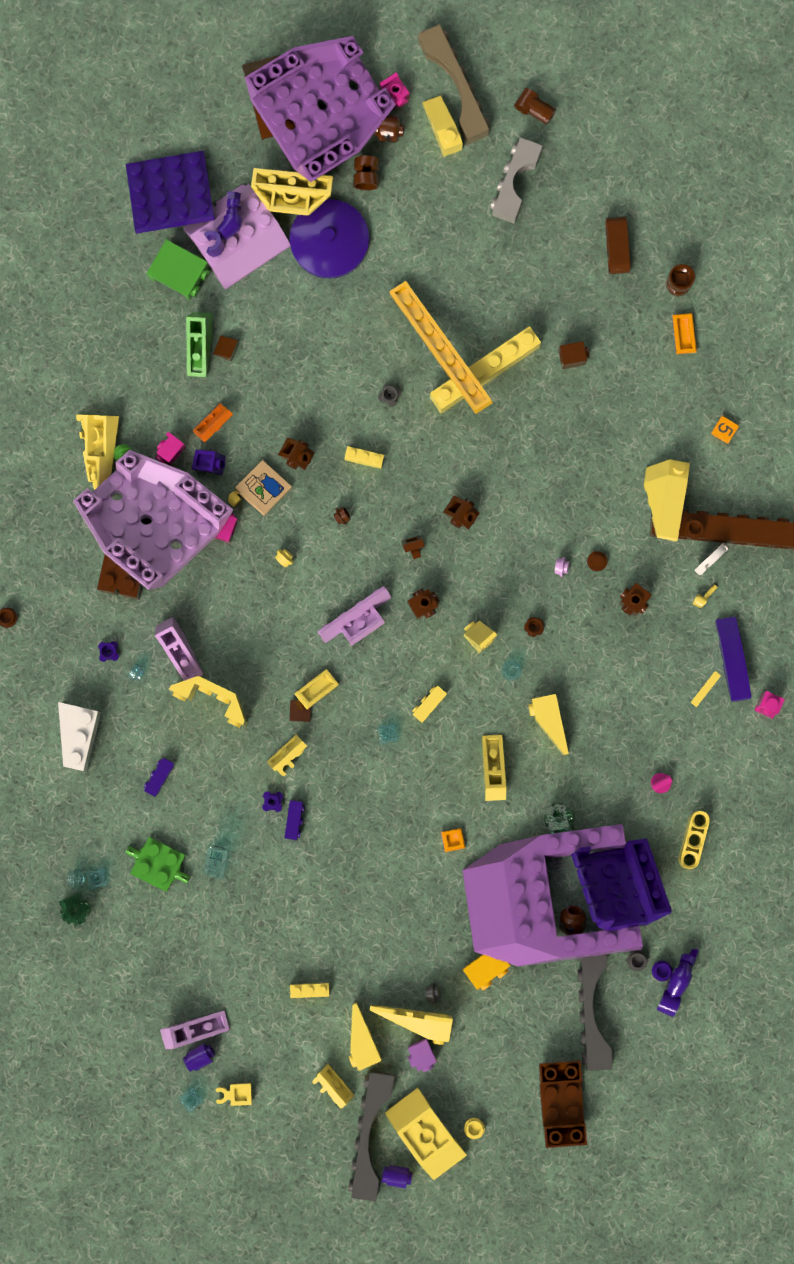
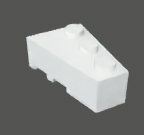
[58,702,101,772]

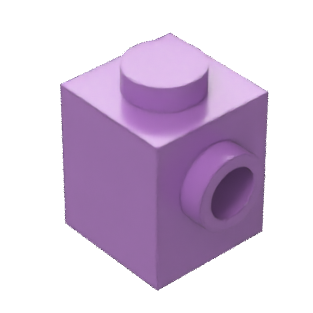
[407,1038,437,1072]

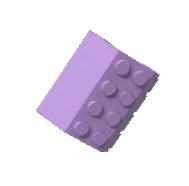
[183,184,290,290]

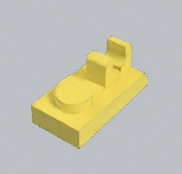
[267,734,307,776]
[313,1064,355,1109]

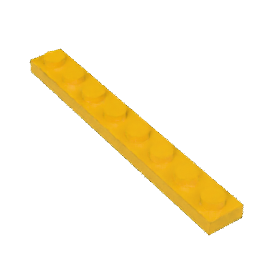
[389,281,492,414]

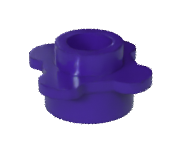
[98,641,119,662]
[262,791,283,812]

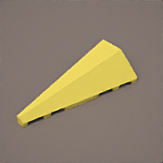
[76,414,119,490]

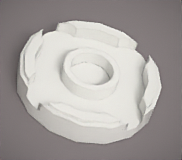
[694,542,728,575]

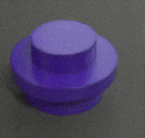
[652,961,672,981]

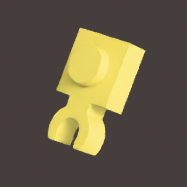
[216,1083,252,1106]

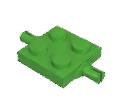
[125,837,191,892]

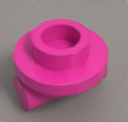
[651,773,673,793]

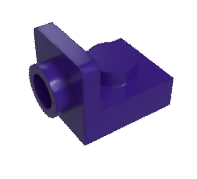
[192,450,226,475]

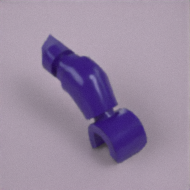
[204,191,243,257]
[656,949,699,1017]

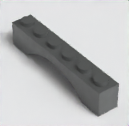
[577,954,613,1071]
[348,1070,394,1202]

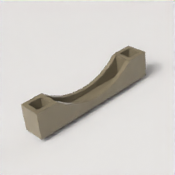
[418,24,491,145]

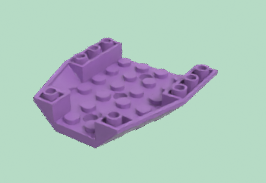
[245,36,396,182]

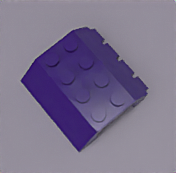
[571,838,672,931]

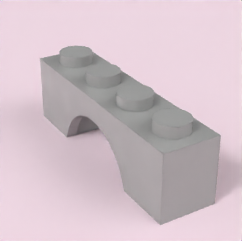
[490,138,543,224]

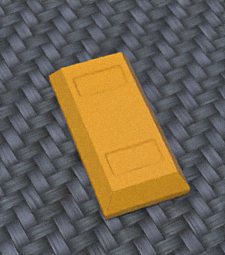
[672,313,697,354]

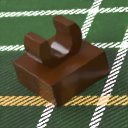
[401,535,425,559]

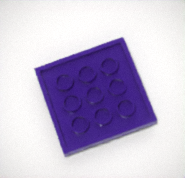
[126,150,215,234]

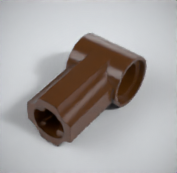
[514,88,556,125]

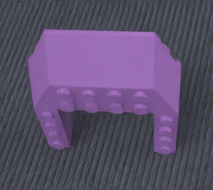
[463,824,643,967]

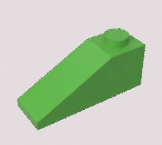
[186,312,213,377]

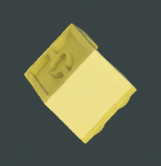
[169,676,247,728]
[385,1087,467,1180]

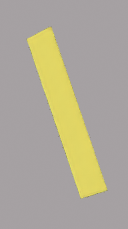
[691,671,721,707]

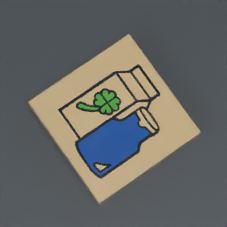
[235,460,292,516]

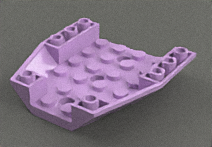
[73,450,233,590]

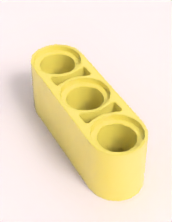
[678,811,710,869]

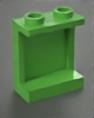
[146,239,210,301]

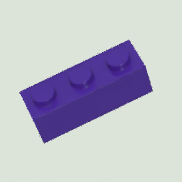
[144,758,175,797]
[284,800,305,840]

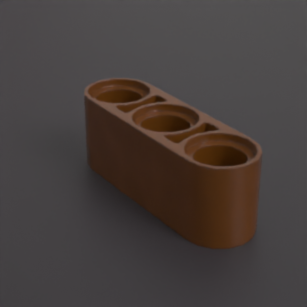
[605,216,630,274]

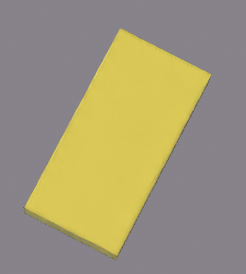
[295,669,339,710]

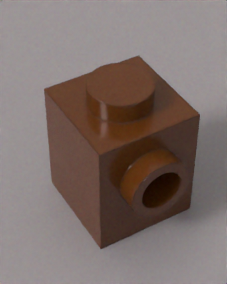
[558,341,590,369]

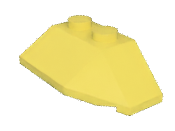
[251,168,333,215]

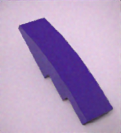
[715,617,752,702]

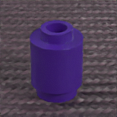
[183,1043,215,1072]
[382,1165,412,1189]

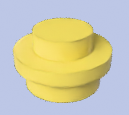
[275,549,294,567]
[464,1118,485,1139]

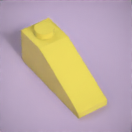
[422,96,463,157]
[463,621,497,654]
[528,694,569,755]
[482,735,506,801]
[348,1002,382,1071]

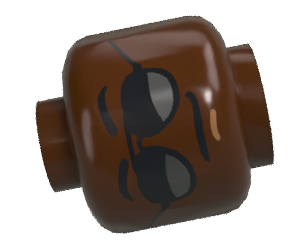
[375,116,404,143]
[559,905,587,936]

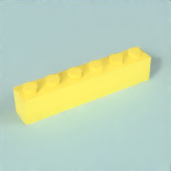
[430,326,541,414]

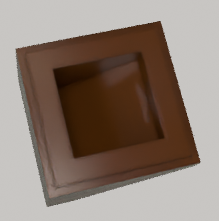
[213,336,239,362]
[289,700,311,722]

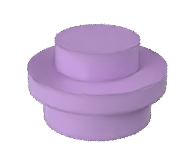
[555,557,570,577]

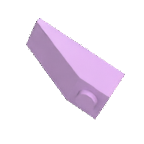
[155,617,203,681]
[160,1010,230,1050]

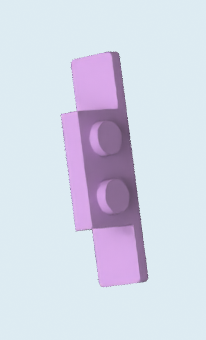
[318,586,391,646]

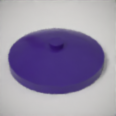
[290,199,369,279]

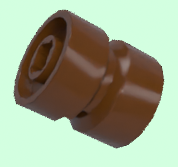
[353,156,380,191]
[666,264,695,296]

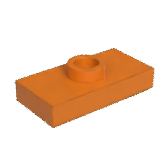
[193,403,233,442]

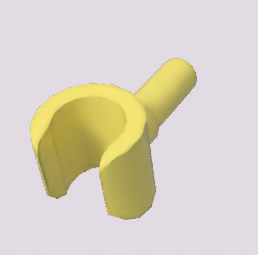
[228,490,242,507]
[693,585,718,608]

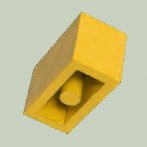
[462,955,510,991]

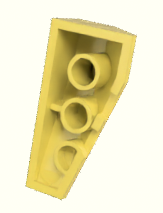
[644,459,690,541]
[370,1004,453,1045]

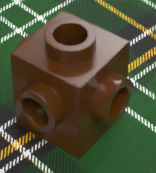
[278,437,315,470]
[443,496,480,530]
[619,583,652,616]
[407,588,440,620]

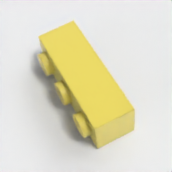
[345,446,384,469]
[413,686,447,723]
[290,983,330,998]

